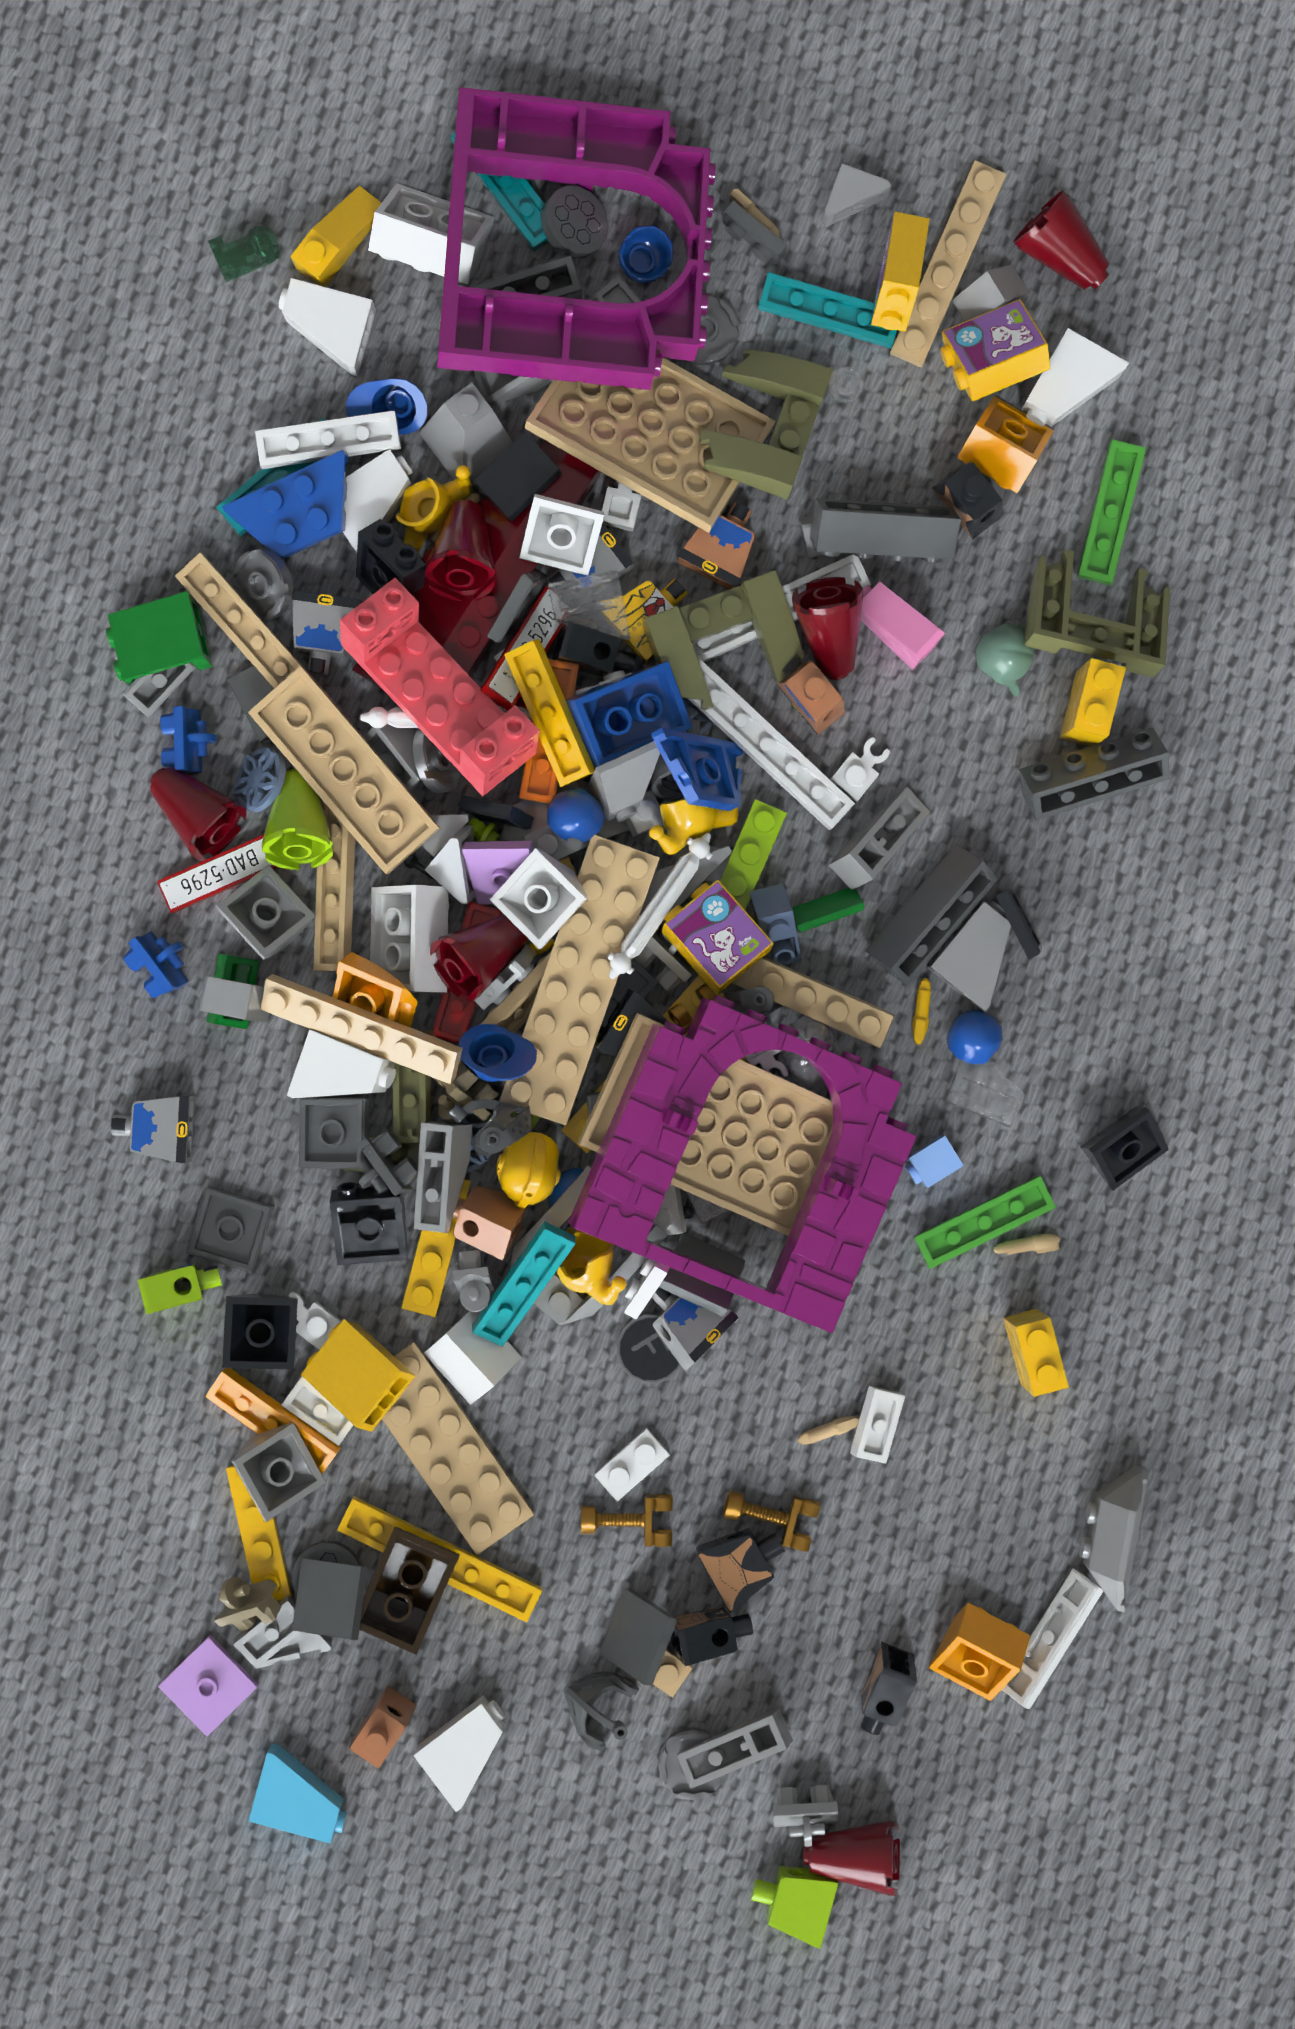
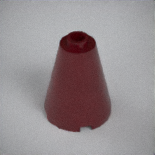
[1013,190,1109,290]
[424,499,496,601]
[792,577,863,680]
[150,767,247,861]
[430,915,528,1002]
[803,1821,900,1896]

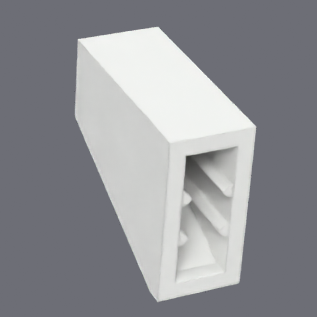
[279,278,376,377]
[1021,328,1129,427]
[343,449,413,553]
[287,1030,396,1098]
[413,1695,505,1812]

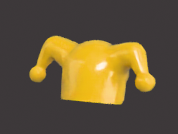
[396,465,472,552]
[649,798,738,855]
[556,1226,627,1305]

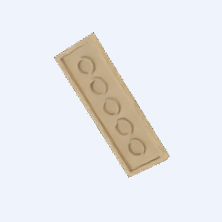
[248,666,441,874]
[382,1341,535,1555]

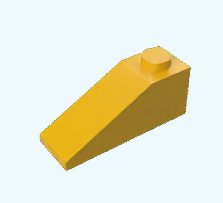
[290,186,381,287]

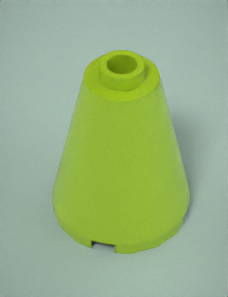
[261,768,333,870]

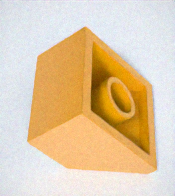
[957,395,1054,493]
[929,1603,1030,1701]

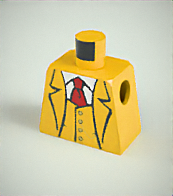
[601,579,688,665]

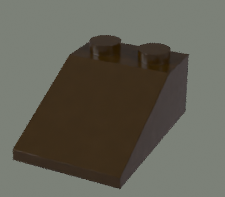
[359,1526,460,1655]

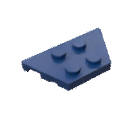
[222,450,348,560]
[651,728,743,811]

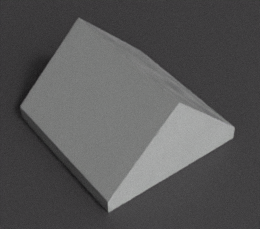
[216,865,316,960]
[231,1422,326,1522]

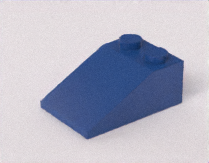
[565,661,693,768]

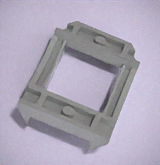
[509,1165,668,1325]

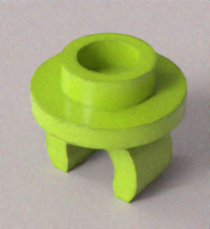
[468,818,500,842]

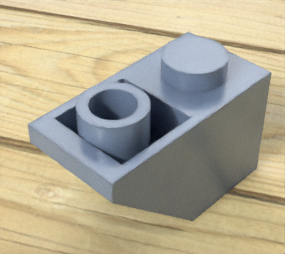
[749,883,802,965]

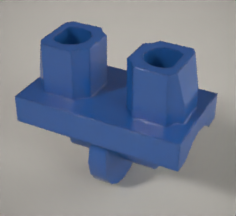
[160,706,217,773]
[123,931,189,998]

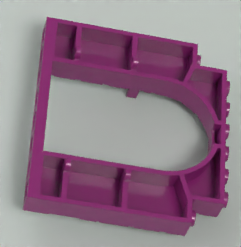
[437,87,716,390]
[568,995,917,1333]

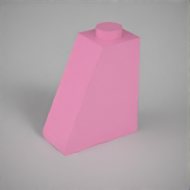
[860,582,945,670]

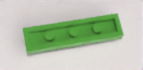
[1076,439,1146,586]
[913,1175,1056,1269]

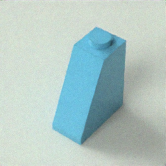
[249,1743,347,1844]

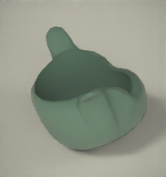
[975,620,1034,696]

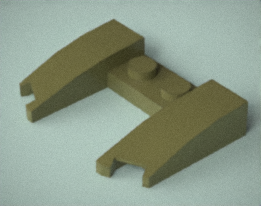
[699,349,833,500]
[1024,550,1170,678]
[641,570,804,710]
[344,1030,435,1172]

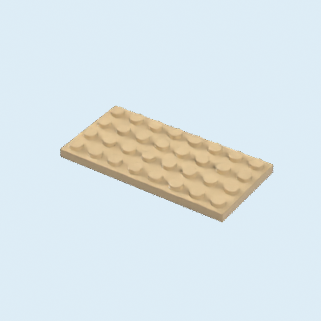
[578,1013,833,1236]

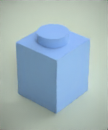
[905,1135,964,1188]

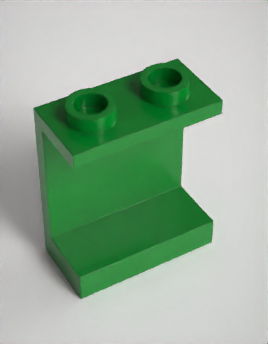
[106,591,213,685]

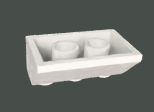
[368,183,495,285]
[370,885,449,993]

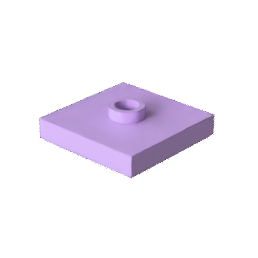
[462,841,534,904]
[158,1634,259,1736]

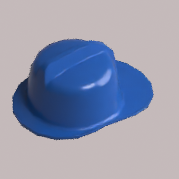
[346,378,428,435]
[458,1024,537,1082]

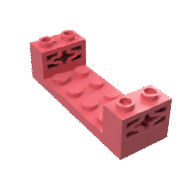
[340,578,540,796]

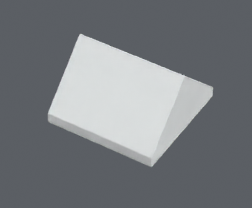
[519,494,605,576]
[490,848,588,949]
[423,1311,522,1405]

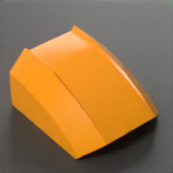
[332,952,418,1028]

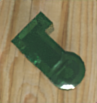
[208,226,280,283]

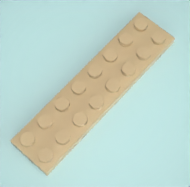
[499,835,660,1126]

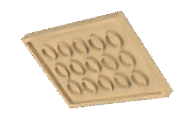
[525,358,776,533]

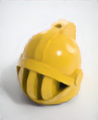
[496,1132,561,1208]

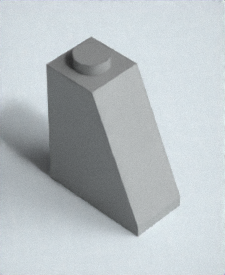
[927,901,1011,1012]

